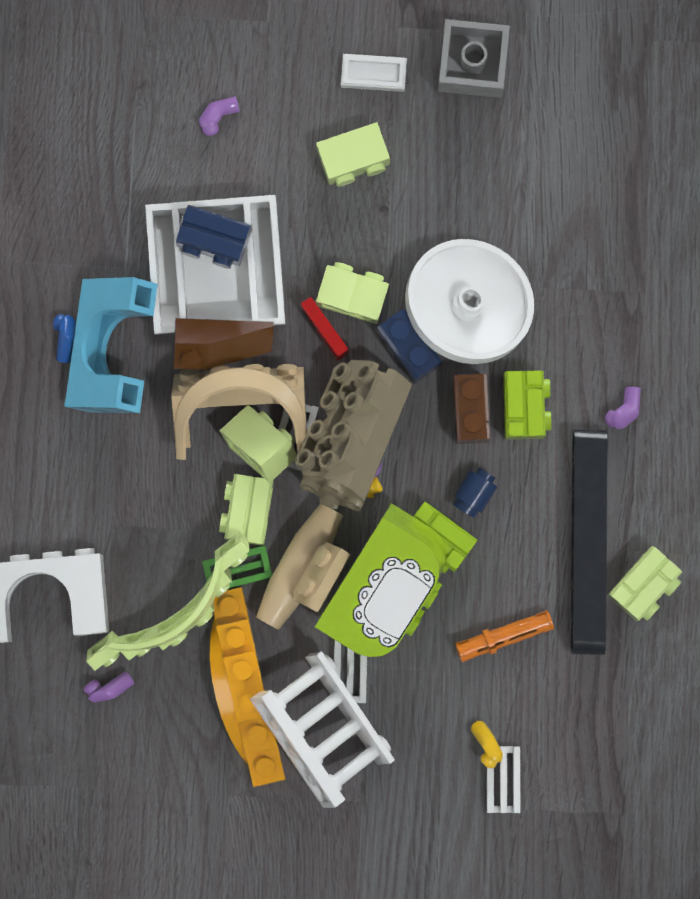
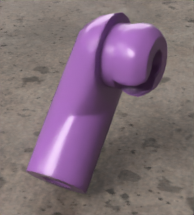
[605,387,641,429]

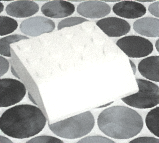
[145,195,285,335]

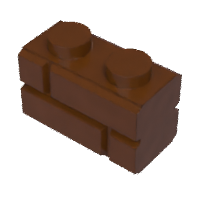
[453,374,490,444]

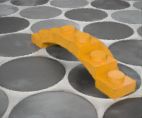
[210,587,286,787]

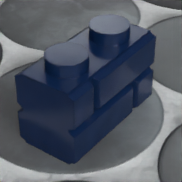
[176,205,252,269]
[377,309,442,384]

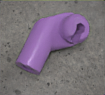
[199,96,240,136]
[84,671,134,703]

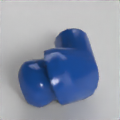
[53,314,76,363]

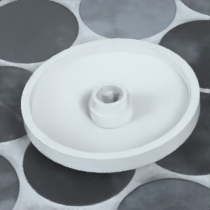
[405,239,534,364]

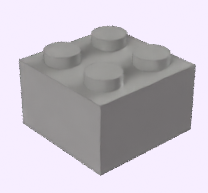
[438,19,510,98]

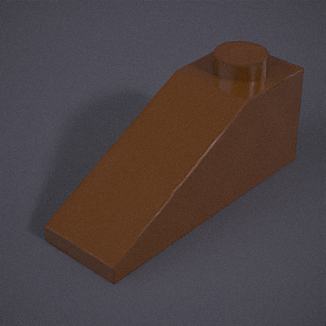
[174,318,274,370]

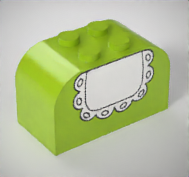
[315,503,446,657]

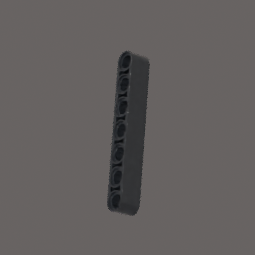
[571,429,607,655]

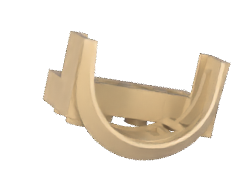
[171,364,307,460]

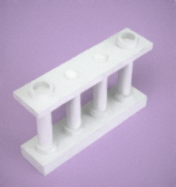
[250,651,395,808]

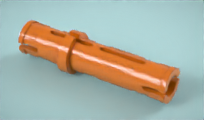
[455,610,554,663]

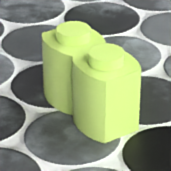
[316,262,389,324]

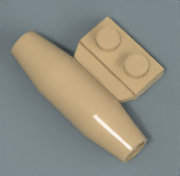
[256,503,350,630]

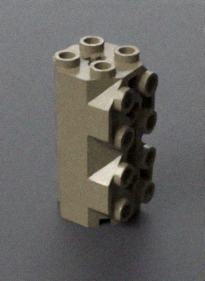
[295,360,412,511]

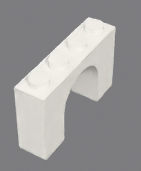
[0,548,109,643]

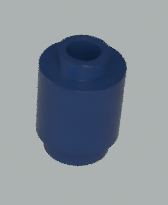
[453,468,498,519]

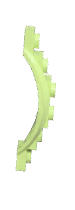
[86,532,249,671]

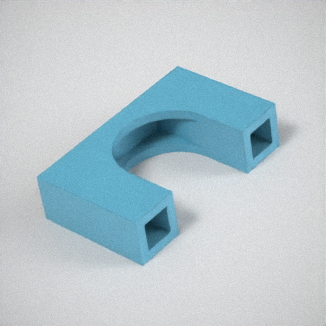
[64,277,158,413]

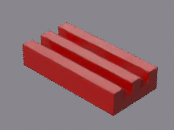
[300,297,349,361]

